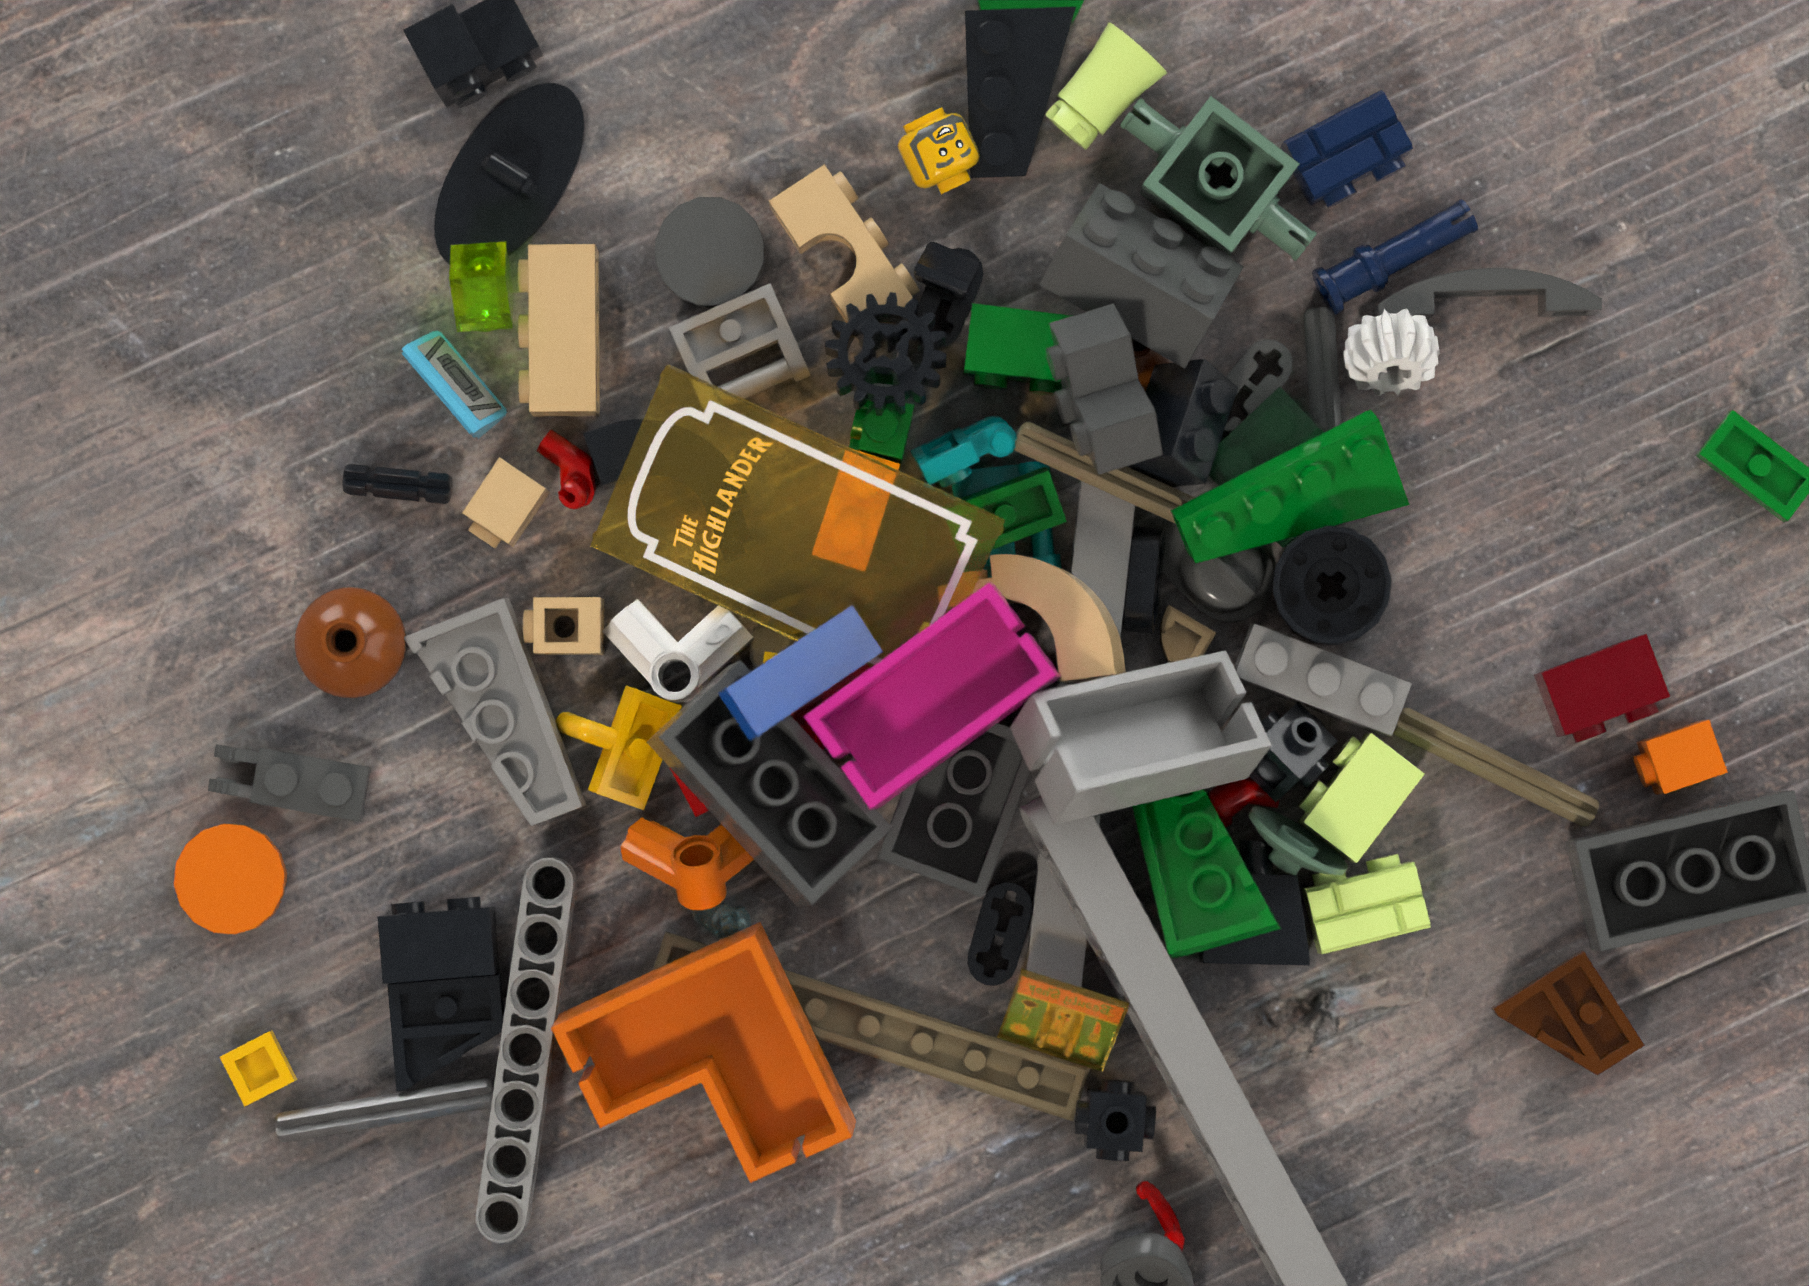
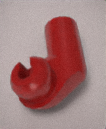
[536,429,596,510]
[1207,776,1280,827]

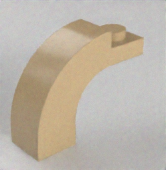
[938,554,1126,685]

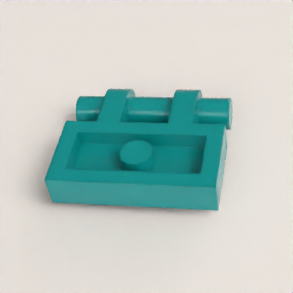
[910,416,1017,487]

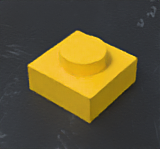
[220,1030,298,1106]

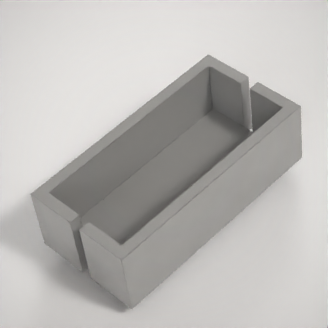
[1010,650,1272,825]

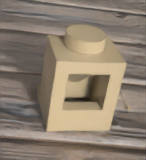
[523,597,604,655]

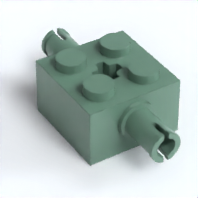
[1120,96,1317,261]

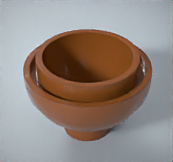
[294,587,406,698]

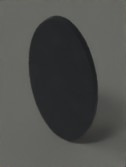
[434,83,585,271]

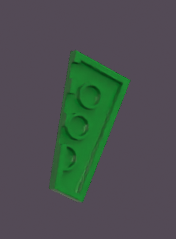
[1171,409,1410,564]
[1132,789,1281,959]

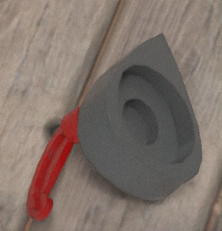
[1100,1181,1194,1286]

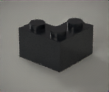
[403,0,543,108]

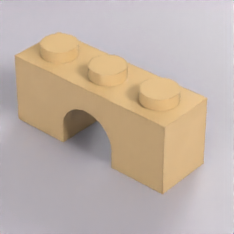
[769,164,920,342]

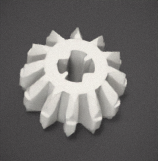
[1343,309,1440,396]

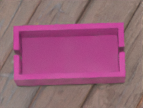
[804,582,1061,809]

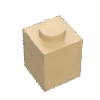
[462,457,550,549]

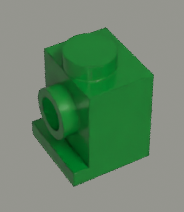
[849,401,914,464]

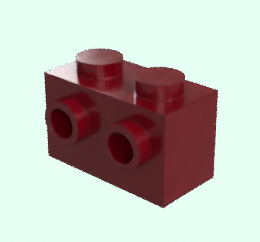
[1533,634,1670,743]

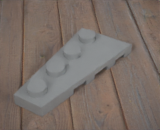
[404,598,587,826]

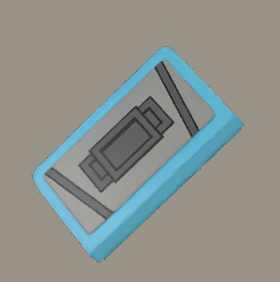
[401,331,507,439]

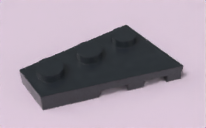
[965,7,1076,178]

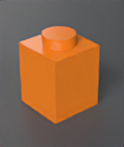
[1634,720,1728,795]

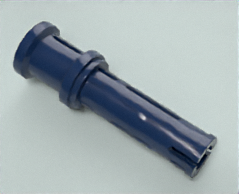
[1312,199,1478,314]

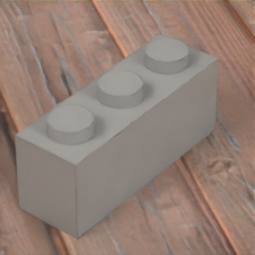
[1234,624,1412,737]

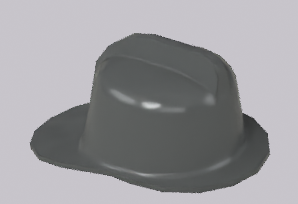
[1158,519,1274,623]

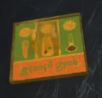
[997,969,1130,1072]

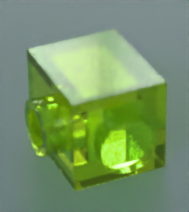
[449,241,514,332]

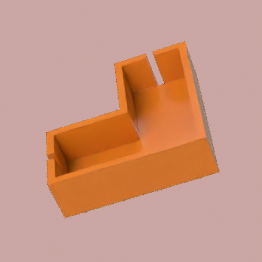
[551,922,856,1183]

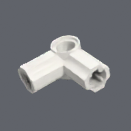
[602,599,755,703]

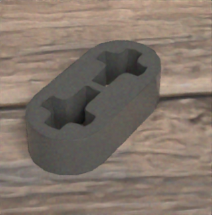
[1223,339,1293,434]

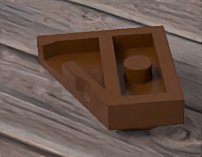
[1491,950,1645,1075]

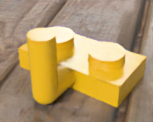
[556,686,682,810]

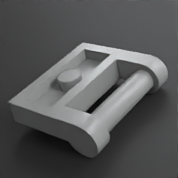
[669,283,811,419]

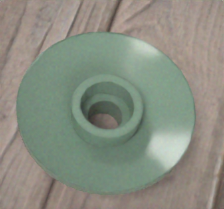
[1249,806,1348,875]

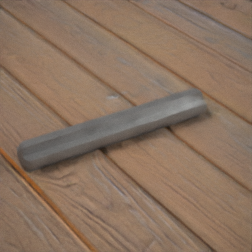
[275,1078,494,1143]

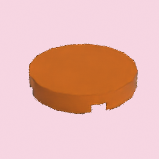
[174,824,287,935]

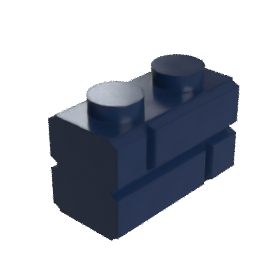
[1280,90,1413,208]

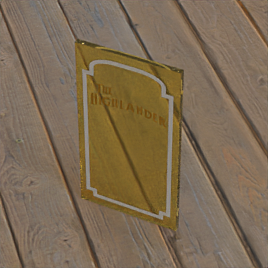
[590,364,1005,668]

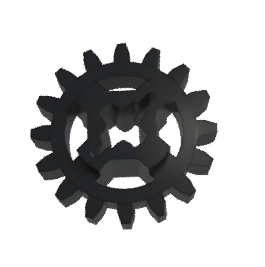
[825,292,947,416]

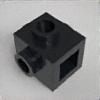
[1250,702,1337,802]
[1075,1079,1156,1161]

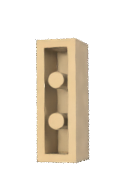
[518,244,600,417]

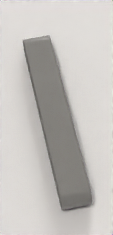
[476,857,577,1243]

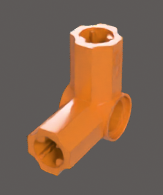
[621,817,754,910]

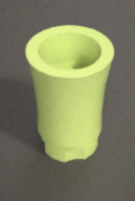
[1045,22,1167,150]

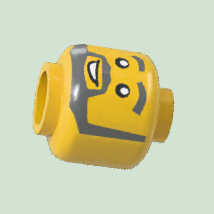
[898,107,980,194]

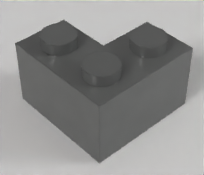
[1045,303,1163,475]

